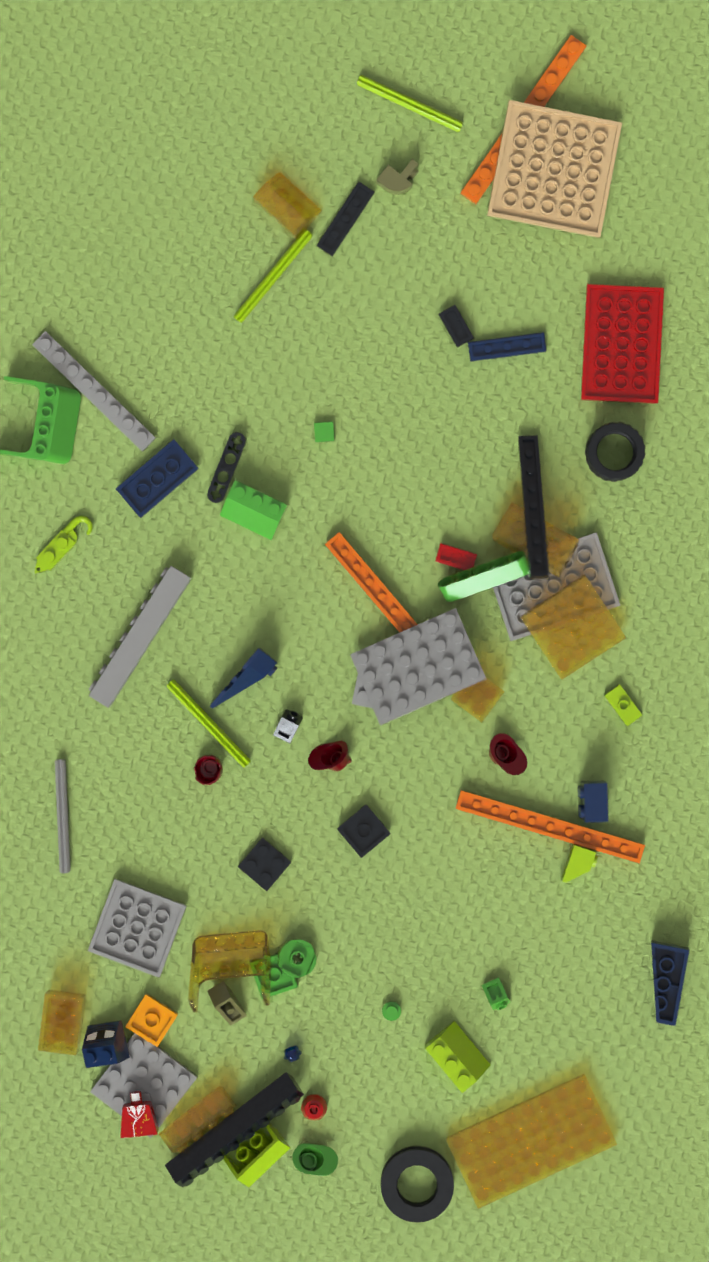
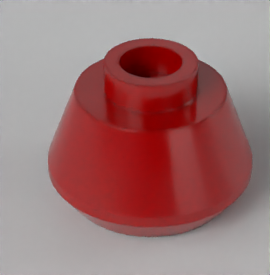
[301,1094,327,1121]

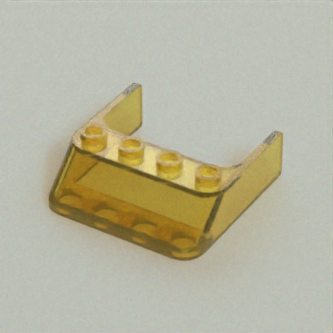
[188,930,271,1012]

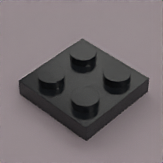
[337,804,391,858]
[238,837,292,891]

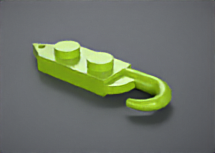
[34,515,93,574]

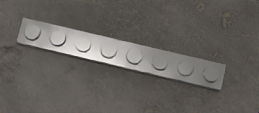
[32,331,156,452]

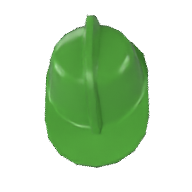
[292,1143,338,1176]

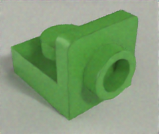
[482,977,510,1010]

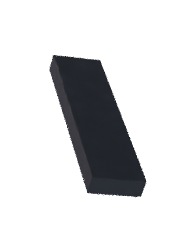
[317,182,375,257]

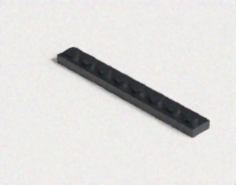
[518,435,549,580]

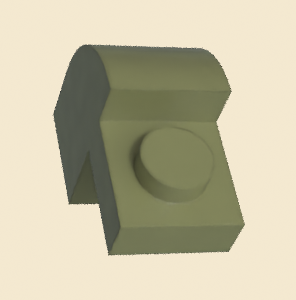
[376,159,419,195]

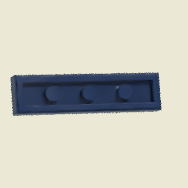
[468,332,547,362]

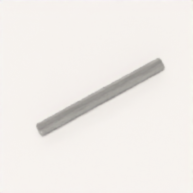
[55,759,70,873]

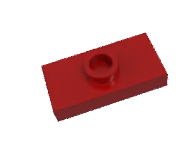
[435,543,477,570]

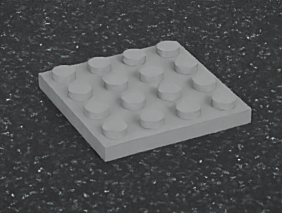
[88,878,187,978]
[90,1033,198,1138]

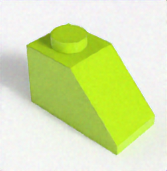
[561,844,598,883]

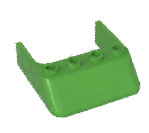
[0,376,81,464]

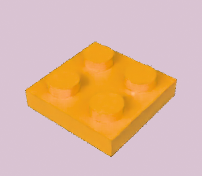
[125,994,178,1047]

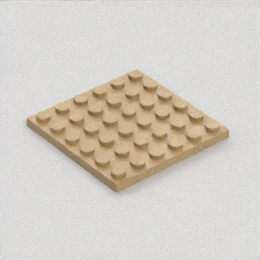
[487,100,622,238]

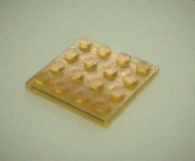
[520,574,626,680]

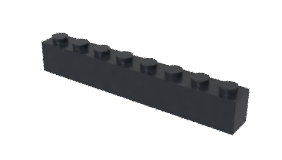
[165,1072,304,1187]

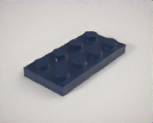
[116,439,199,518]

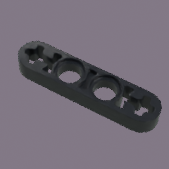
[207,432,246,503]

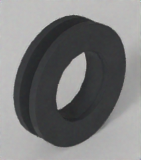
[381,1146,454,1223]

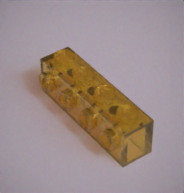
[159,1086,236,1153]

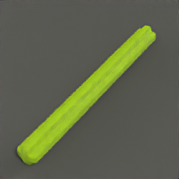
[357,75,463,132]
[234,229,312,323]
[167,679,251,767]

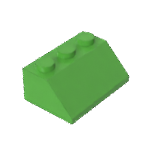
[220,480,288,540]

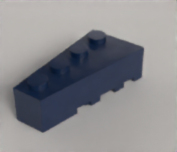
[651,940,689,1026]

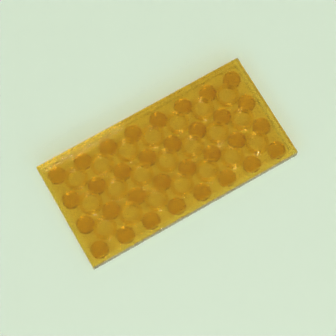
[446,1074,617,1209]

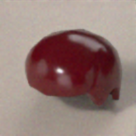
[193,755,223,785]

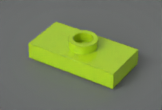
[604,684,642,726]

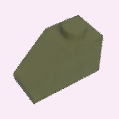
[207,981,247,1026]

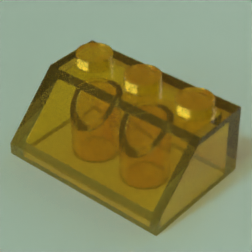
[253,172,322,239]

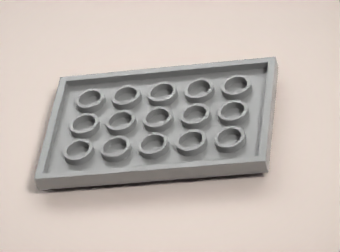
[493,532,620,641]
[350,608,487,725]

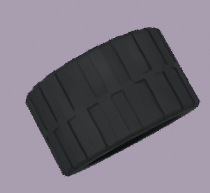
[585,422,646,482]

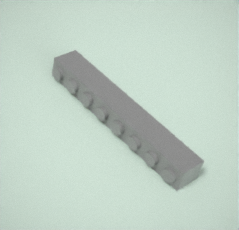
[89,566,192,708]

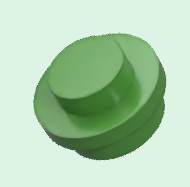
[382,1001,401,1021]

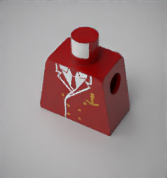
[120,1091,159,1138]

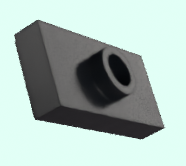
[438,305,474,348]

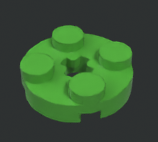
[277,939,317,978]

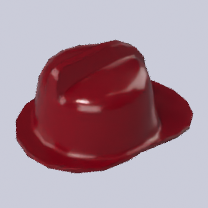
[489,733,528,775]
[308,741,352,771]

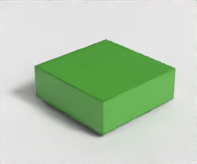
[314,422,334,443]

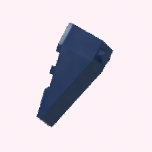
[210,647,278,709]

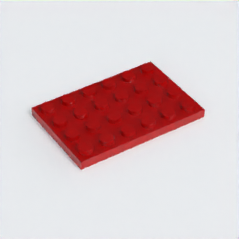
[581,284,664,404]

